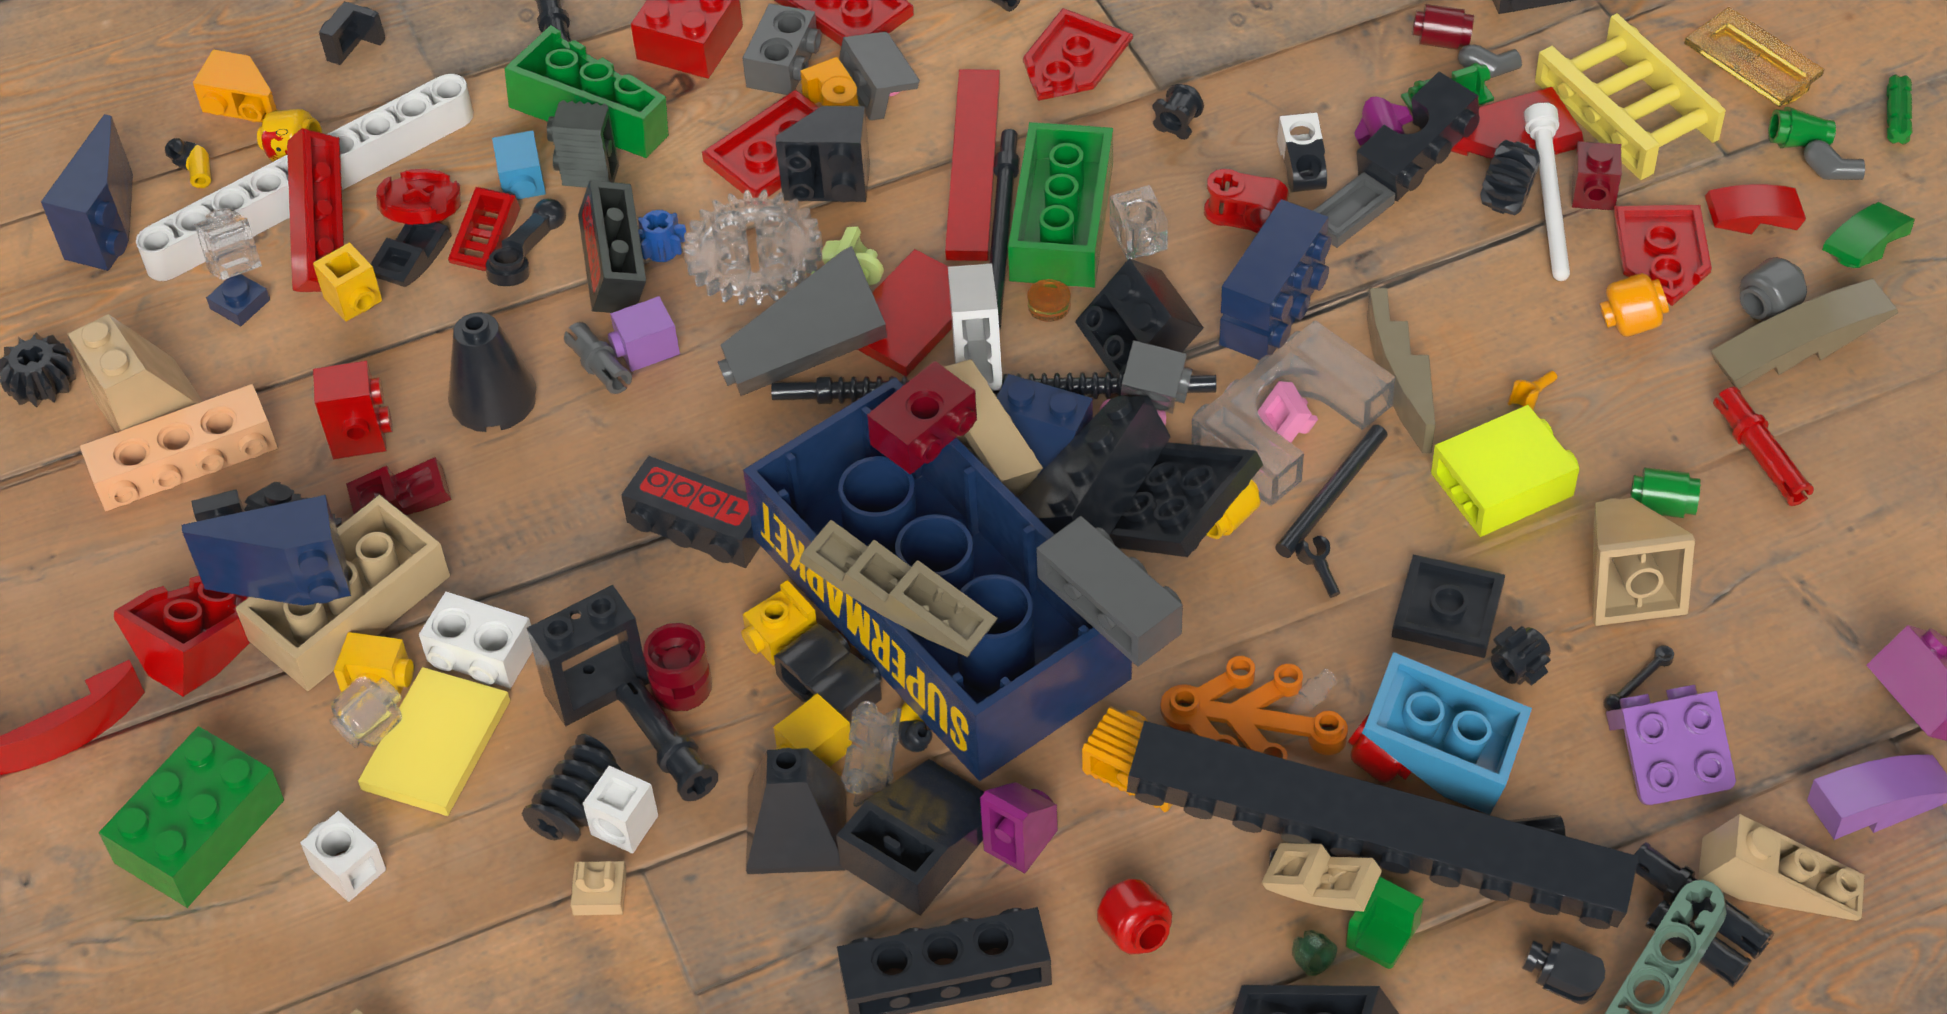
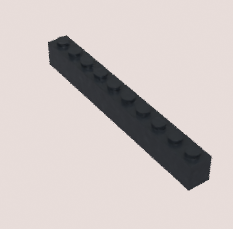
[1127,721,1639,929]

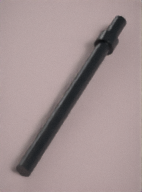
[989,129,1020,330]

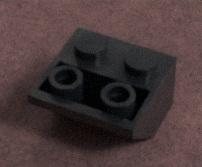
[776,106,870,202]
[1075,258,1204,377]

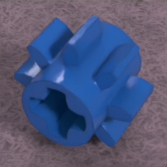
[638,210,688,262]

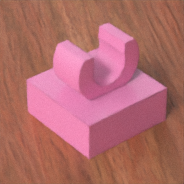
[1257,381,1318,446]

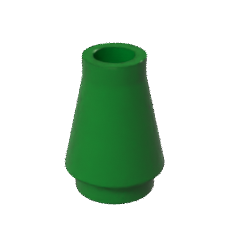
[1768,106,1836,148]

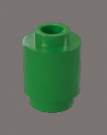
[1630,467,1701,518]

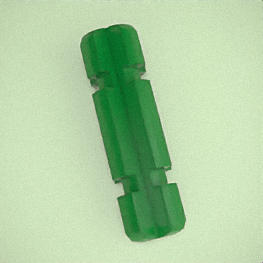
[1887,74,1913,145]

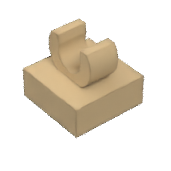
[571,861,627,915]

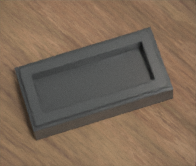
[1313,172,1395,248]

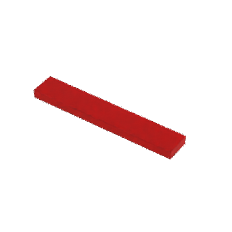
[945,69,1000,261]

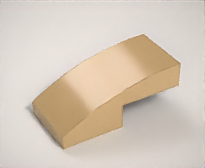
[1261,843,1382,912]

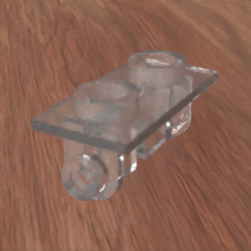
[841,701,902,807]

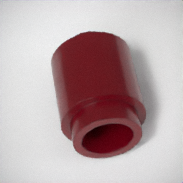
[1412,4,1474,50]

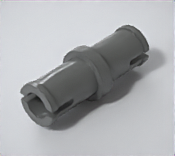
[564,322,632,394]

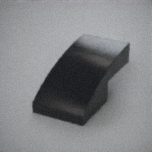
[371,222,452,287]

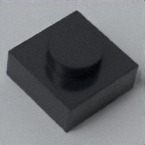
[191,489,245,521]

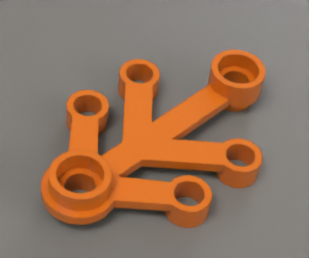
[1160,656,1348,760]

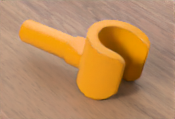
[1507,371,1558,410]

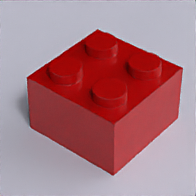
[631,0,743,79]

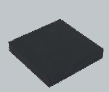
[1392,554,1505,658]

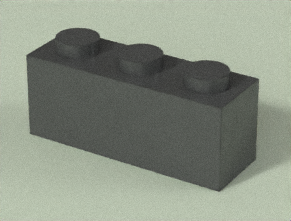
[1037,516,1183,667]

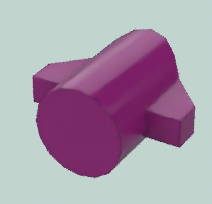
[1354,96,1413,146]

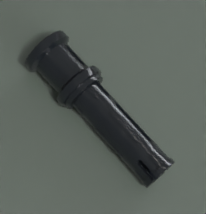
[616,677,718,801]

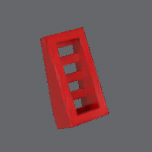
[448,187,521,271]

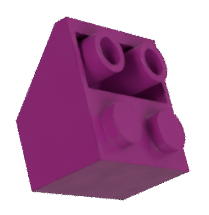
[1866,625,1947,741]

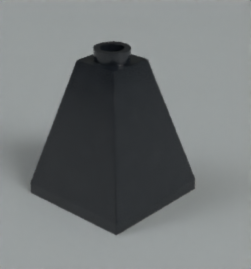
[746,748,846,874]

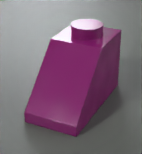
[980,782,1058,874]

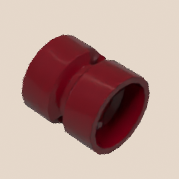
[643,623,712,712]

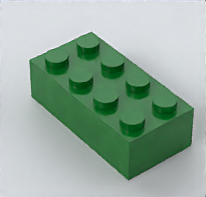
[1008,122,1113,288]

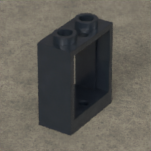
[527,585,649,727]

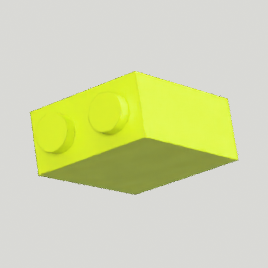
[1431,405,1579,537]

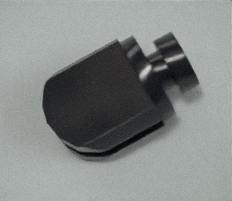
[1522,940,1606,1005]

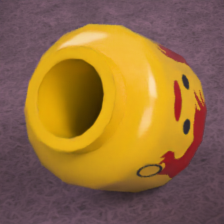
[257,109,322,162]

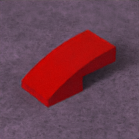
[1705,184,1806,235]

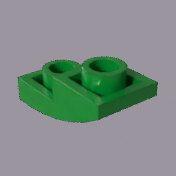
[1822,202,1915,268]

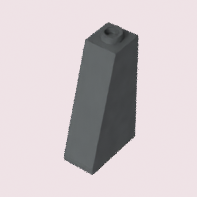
[718,246,887,396]

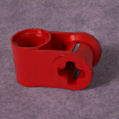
[1204,169,1289,233]

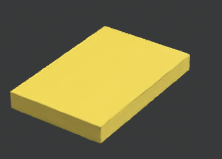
[358,667,510,816]

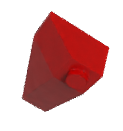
[114,575,250,697]

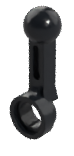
[486,198,566,286]

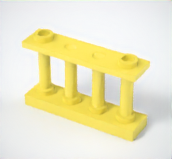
[1535,13,1726,180]

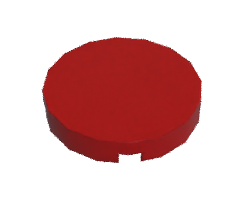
[376,169,461,225]

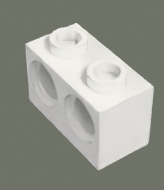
[419,591,533,689]

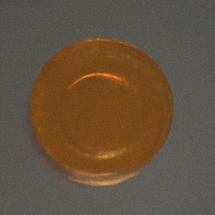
[1027,279,1071,322]

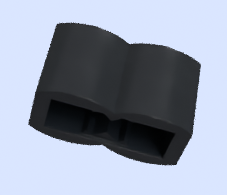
[774,623,882,724]

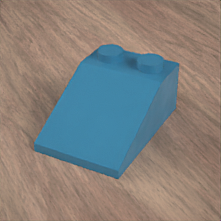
[1362,652,1532,815]

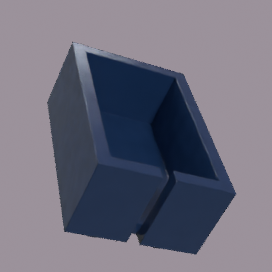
[1219,199,1332,363]

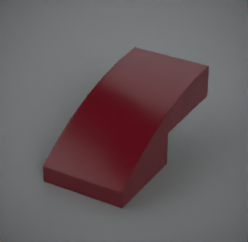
[346,457,452,515]

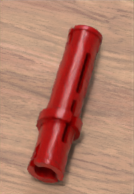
[1713,386,1814,506]

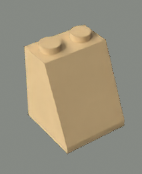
[67,314,203,433]

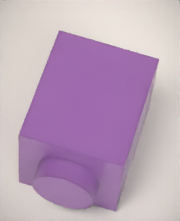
[608,296,680,372]

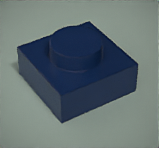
[206,271,270,326]

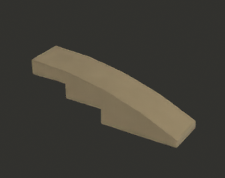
[1711,278,1898,389]
[1367,288,1435,453]
[799,520,997,657]

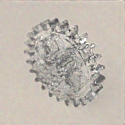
[683,190,823,305]

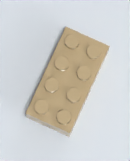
[236,495,450,691]

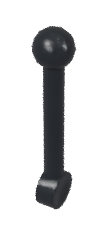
[1604,646,1674,711]

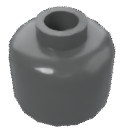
[1739,257,1807,321]

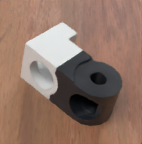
[1277,113,1327,192]

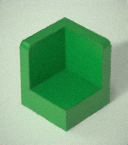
[1346,876,1424,969]

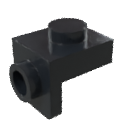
[319,1,385,65]

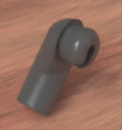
[1458,44,1522,79]
[1804,140,1865,180]

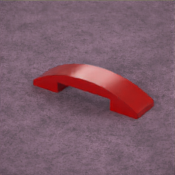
[0,660,145,775]

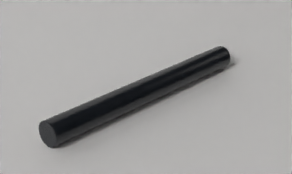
[1275,425,1388,558]

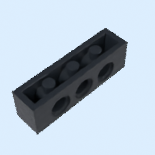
[837,907,1052,1014]

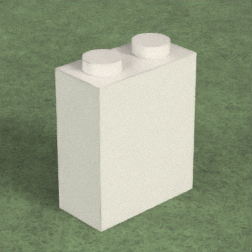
[948,263,1003,391]

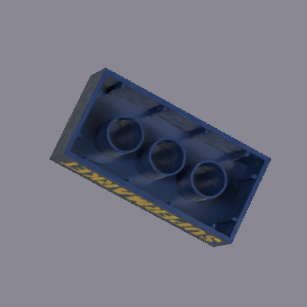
[743,377,1132,782]

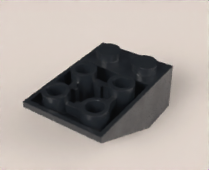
[836,759,984,916]

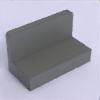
[839,32,920,121]

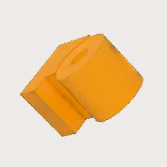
[800,57,858,106]

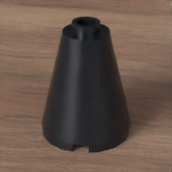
[448,312,536,432]

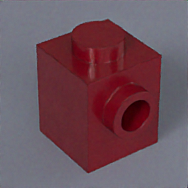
[1572,141,1622,210]

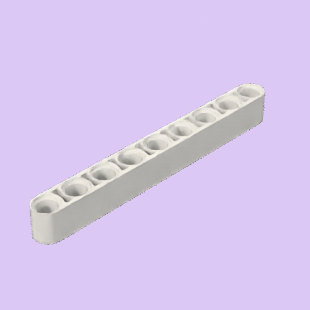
[136,74,473,281]

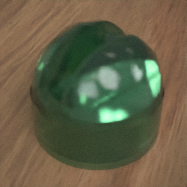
[1291,930,1337,976]

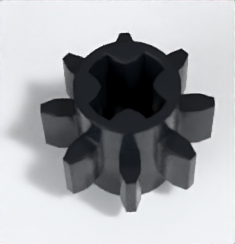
[1491,626,1551,686]

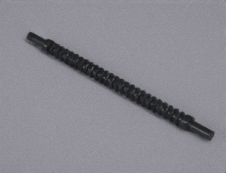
[771,372,1216,404]

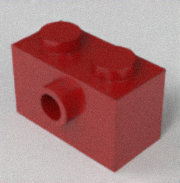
[313,361,393,460]

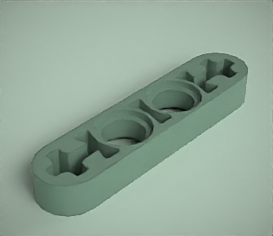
[1605,880,1727,1014]

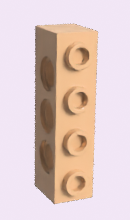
[80,384,278,512]

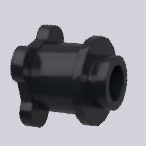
[1152,84,1204,140]

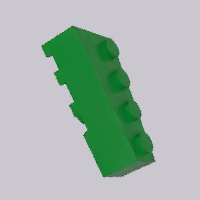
[504,25,669,158]

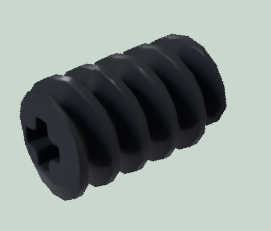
[522,734,623,841]

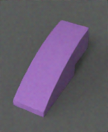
[1807,754,1947,840]

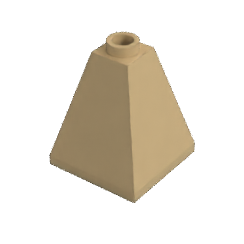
[1593,498,1695,626]

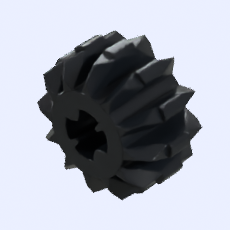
[1480,140,1540,216]
[0,332,76,408]

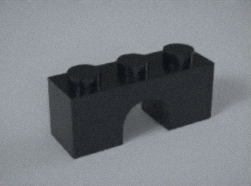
[1357,72,1480,202]

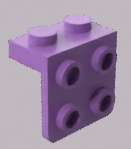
[1606,685,1736,805]

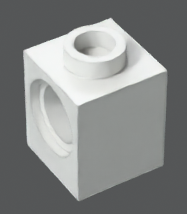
[583,766,658,853]
[300,811,386,902]

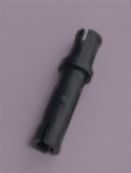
[1634,842,1774,959]

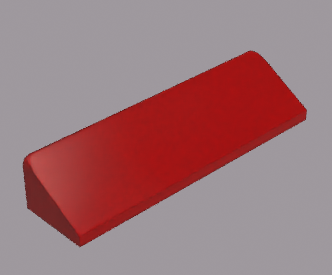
[287,128,344,292]

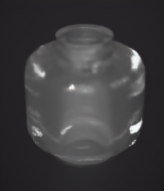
[329,676,402,748]

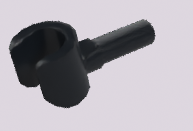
[1295,536,1340,598]

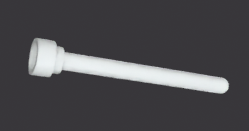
[1524,103,1570,281]

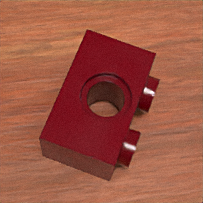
[867,361,977,475]

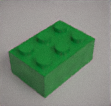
[98,726,284,908]

